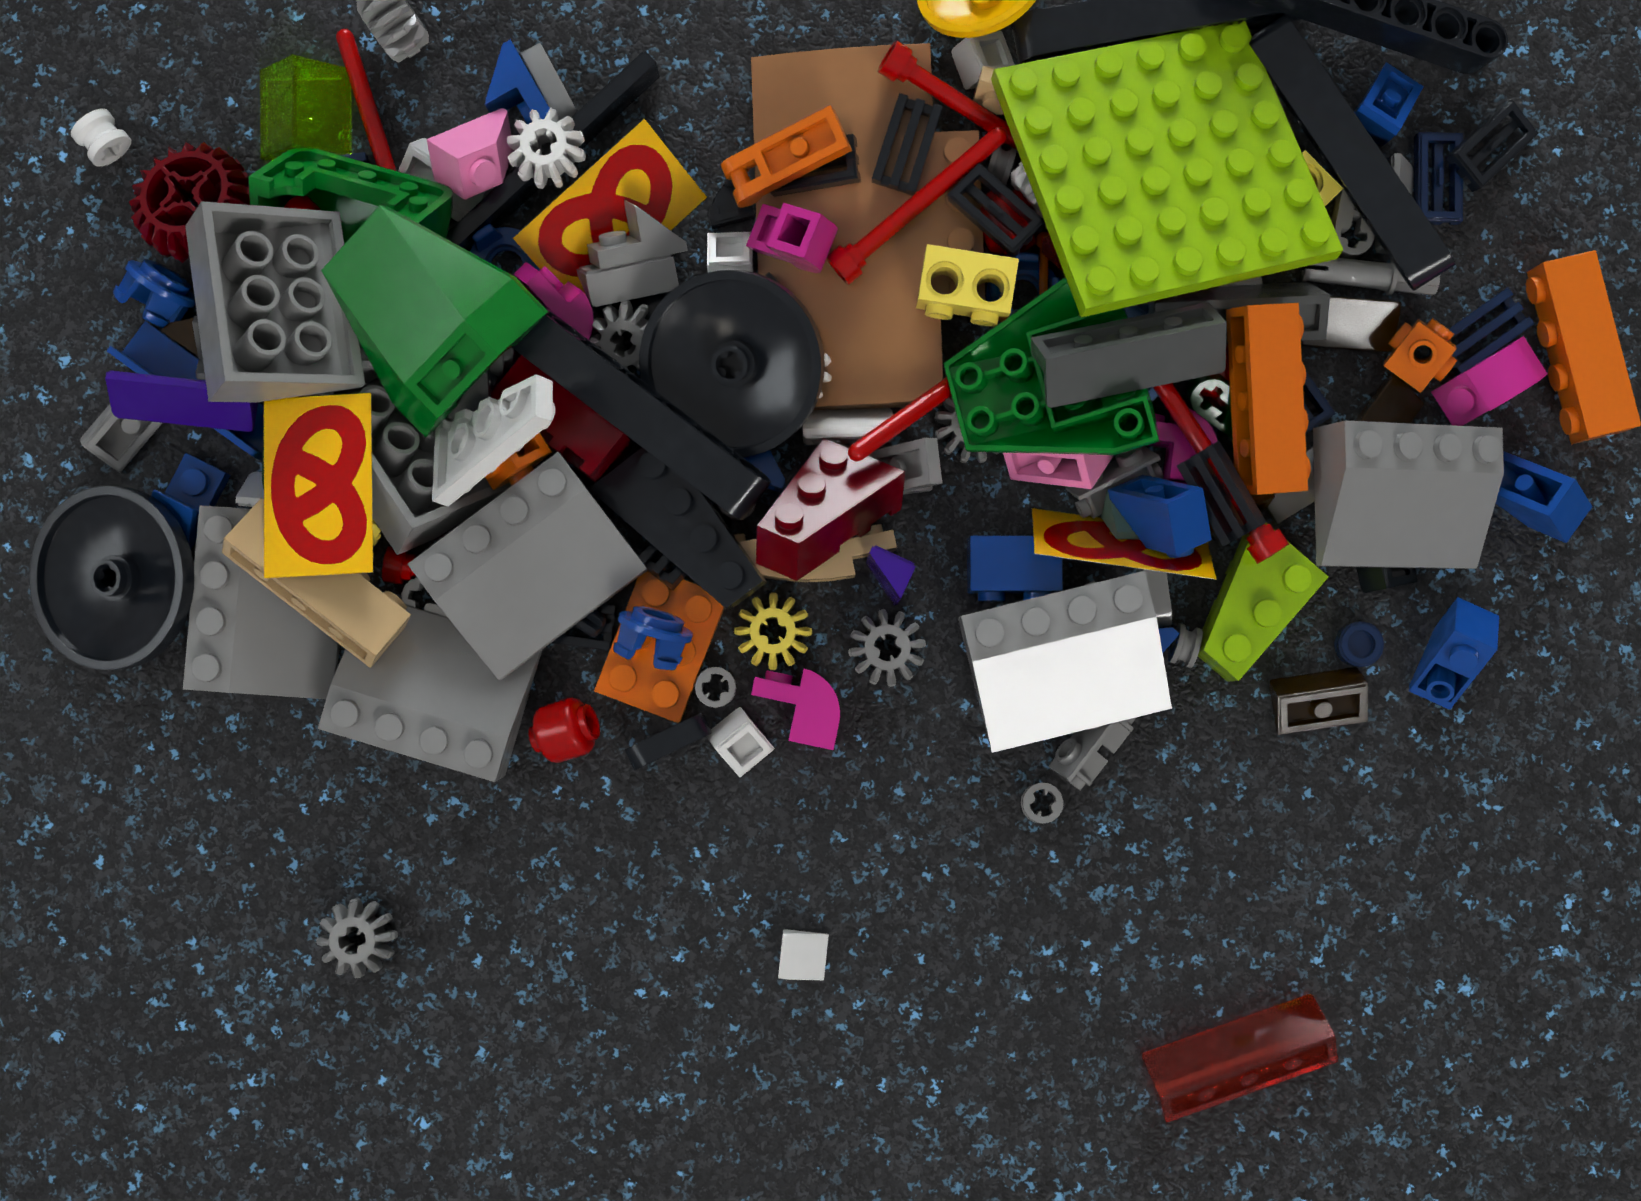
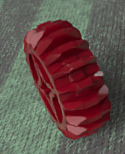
[129,142,250,263]

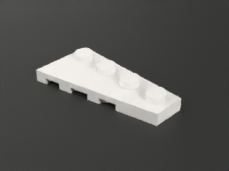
[432,374,555,507]

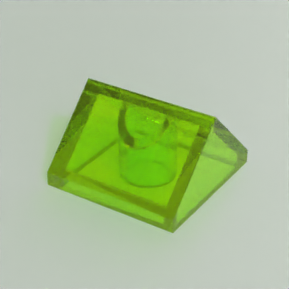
[260,54,352,160]

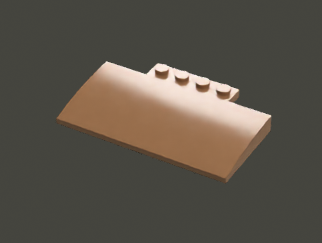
[751,43,986,410]

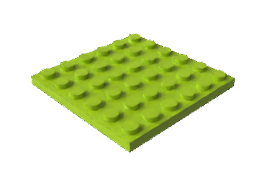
[991,21,1343,318]

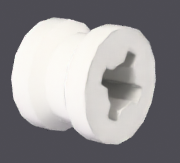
[71,109,131,166]

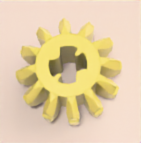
[734,593,812,670]

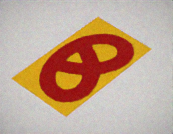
[513,119,707,295]
[264,393,373,578]
[1032,508,1216,580]

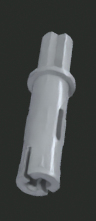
[1301,257,1440,296]

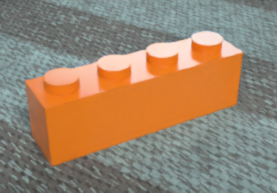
[1526,250,1641,445]
[1226,303,1311,495]

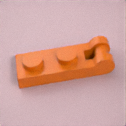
[720,105,852,208]

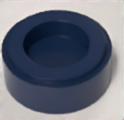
[1334,621,1384,667]

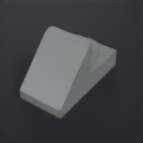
[587,200,688,269]
[869,438,943,495]

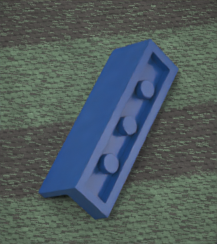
[107,321,264,461]

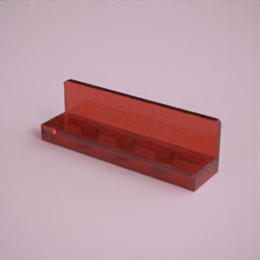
[1142,994,1338,1123]

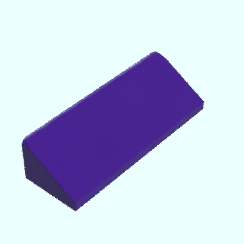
[105,370,258,432]
[866,545,916,606]

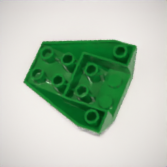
[321,204,549,437]
[943,277,1160,455]

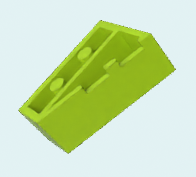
[1198,523,1329,682]

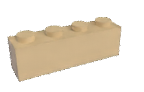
[222,498,411,668]

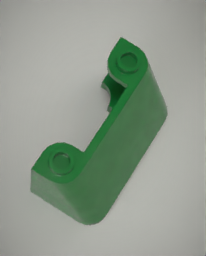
[249,147,453,244]

